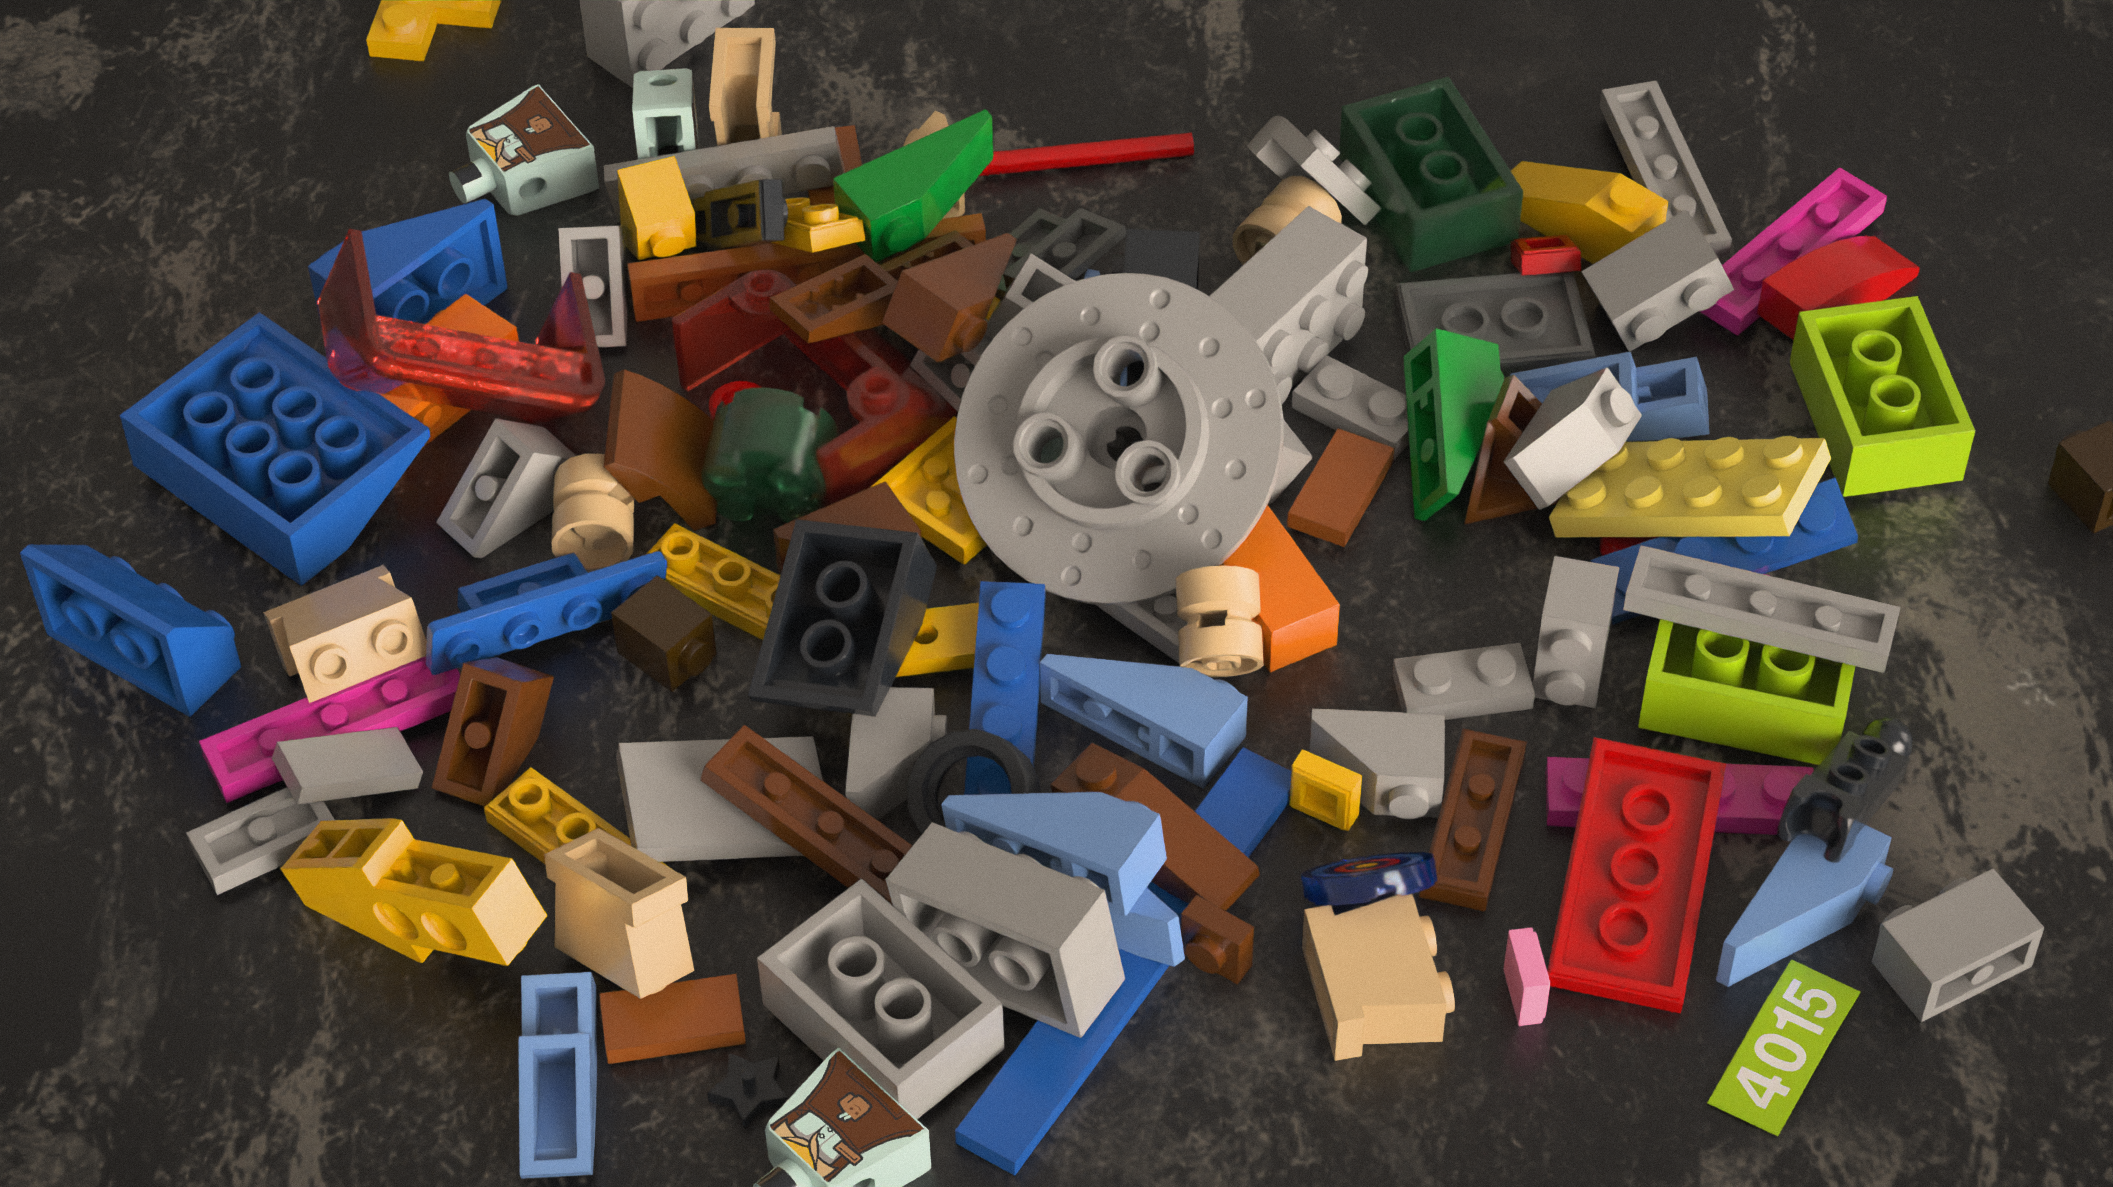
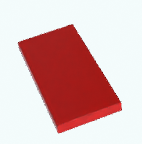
[1547,737,1726,1014]

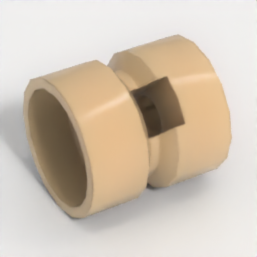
[1233,176,1342,265]
[552,454,634,573]
[1176,566,1264,677]

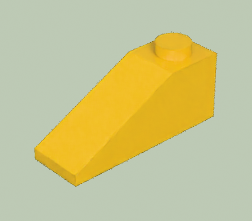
[1485,161,1668,264]

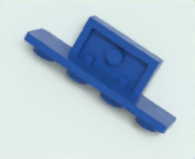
[426,551,667,675]

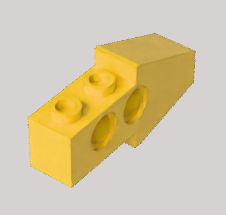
[280,818,547,966]

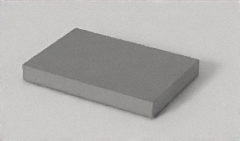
[616,736,823,862]

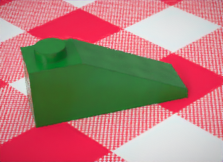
[833,109,993,262]
[1403,328,1504,521]

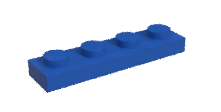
[1591,478,1858,624]
[964,581,1046,795]

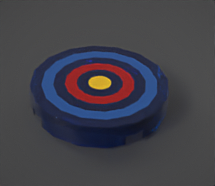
[1301,852,1438,905]

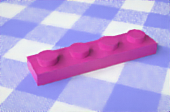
[1699,167,1887,336]
[199,656,460,803]
[1545,757,1814,835]

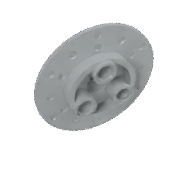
[954,273,1284,605]

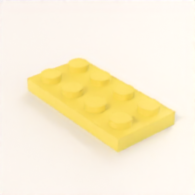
[1549,436,1831,537]

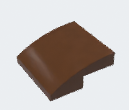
[604,369,724,531]

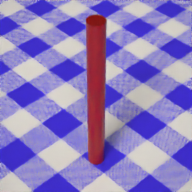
[979,132,1194,176]

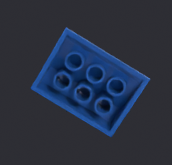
[120,312,431,586]

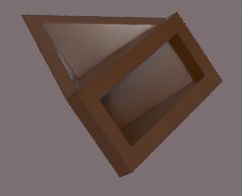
[1464,374,1561,525]

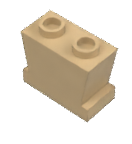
[263,565,427,703]
[544,828,694,999]
[1302,891,1455,1061]

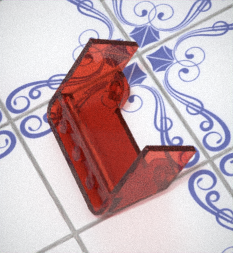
[317,228,605,422]
[672,270,958,509]

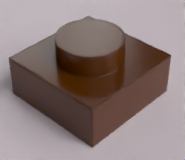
[1181,895,1254,984]

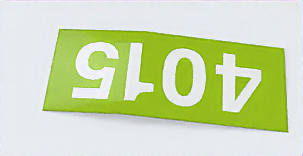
[1707,959,1861,1136]

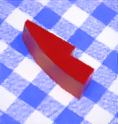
[1757,236,1920,340]

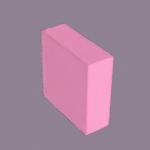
[1503,927,1550,1026]

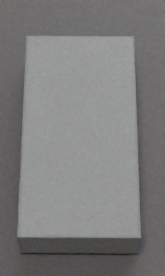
[272,727,423,805]

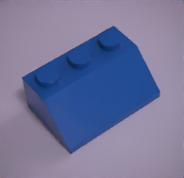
[20,544,242,717]

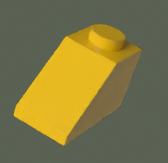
[617,156,696,260]

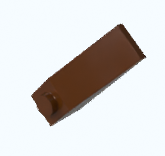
[882,233,1017,362]
[1050,743,1260,911]

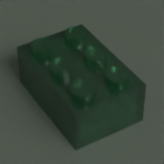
[1339,77,1523,272]

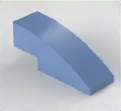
[1511,352,1709,441]
[519,972,597,1179]

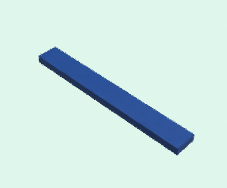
[955,747,1291,1176]

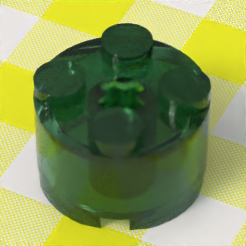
[701,388,838,523]

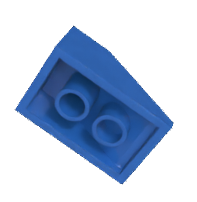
[308,199,508,375]

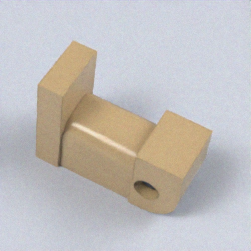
[709,28,782,146]

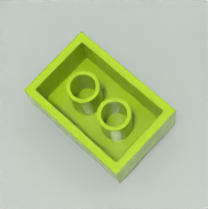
[1790,296,1975,497]
[1638,619,1855,765]

